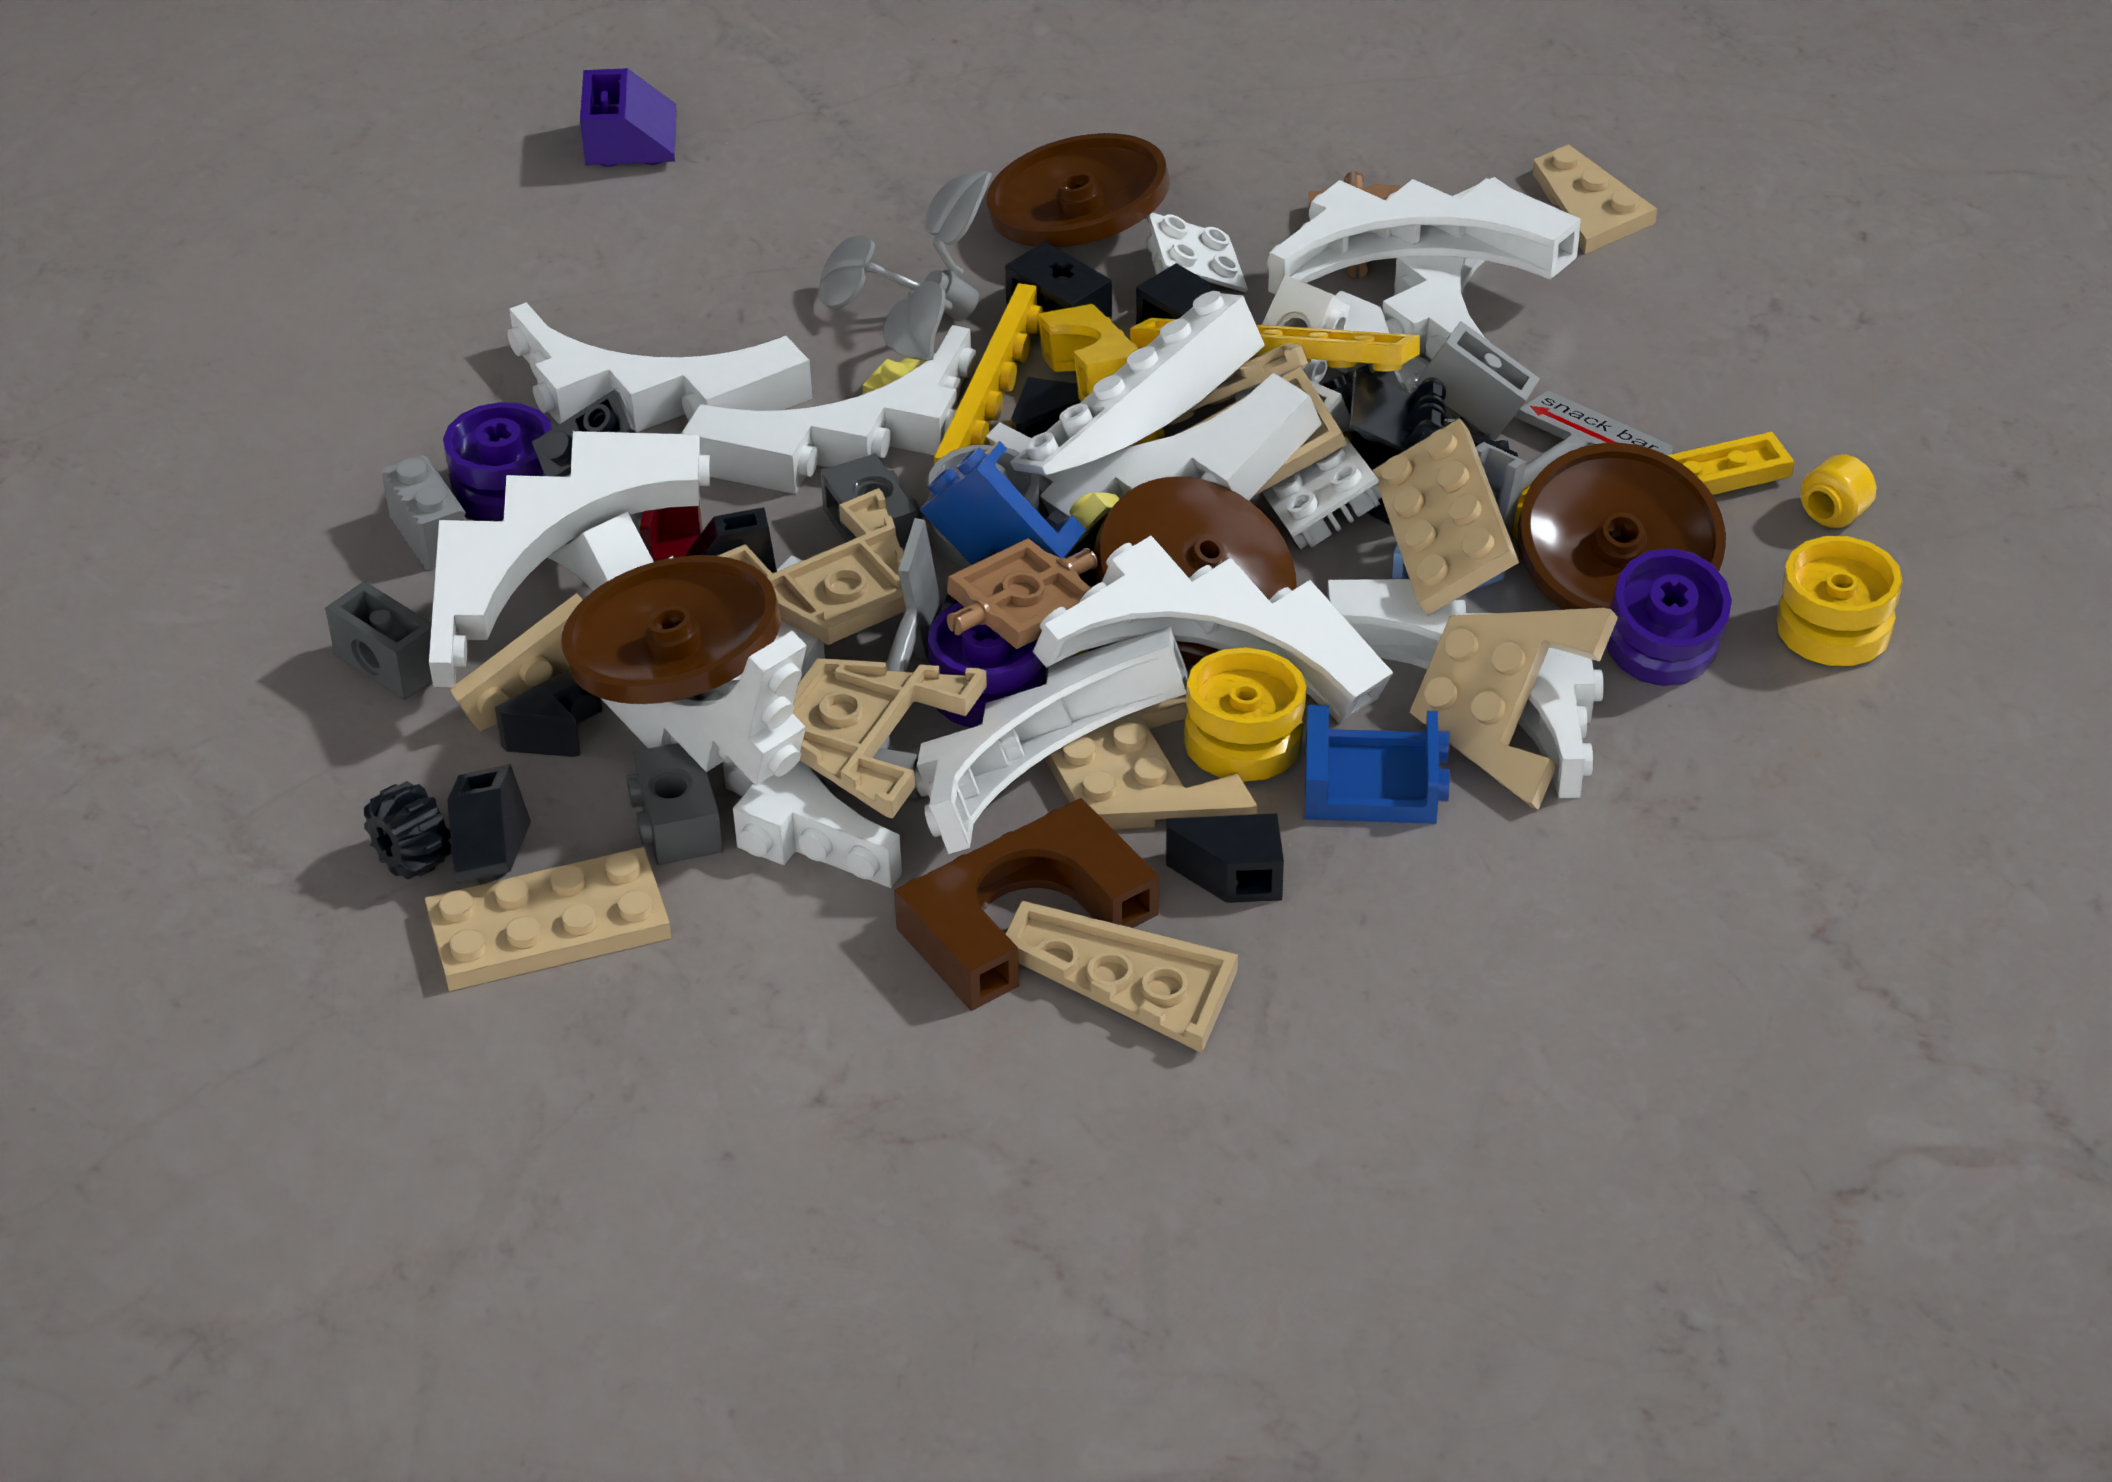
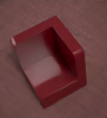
[640,500,703,562]

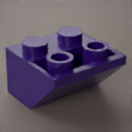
[580,68,677,167]

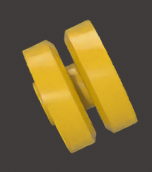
[1776,536,1903,666]
[1183,647,1307,782]

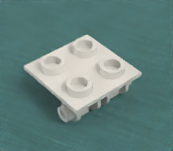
[1146,213,1248,293]
[1262,437,1381,550]

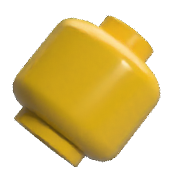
[1800,454,1877,528]

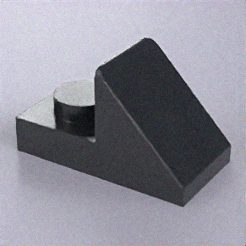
[495,670,602,757]

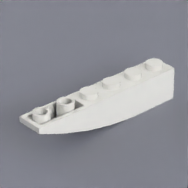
[1010,291,1265,475]

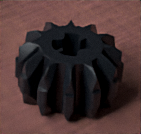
[364,781,452,880]

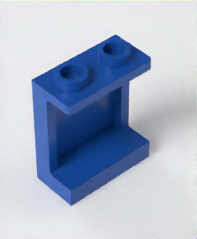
[919,441,1086,565]
[1304,705,1450,824]

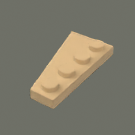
[1006,900,1238,1053]

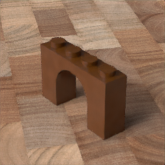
[894,798,1159,1011]

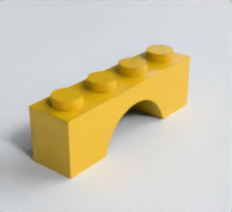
[1038,304,1138,401]

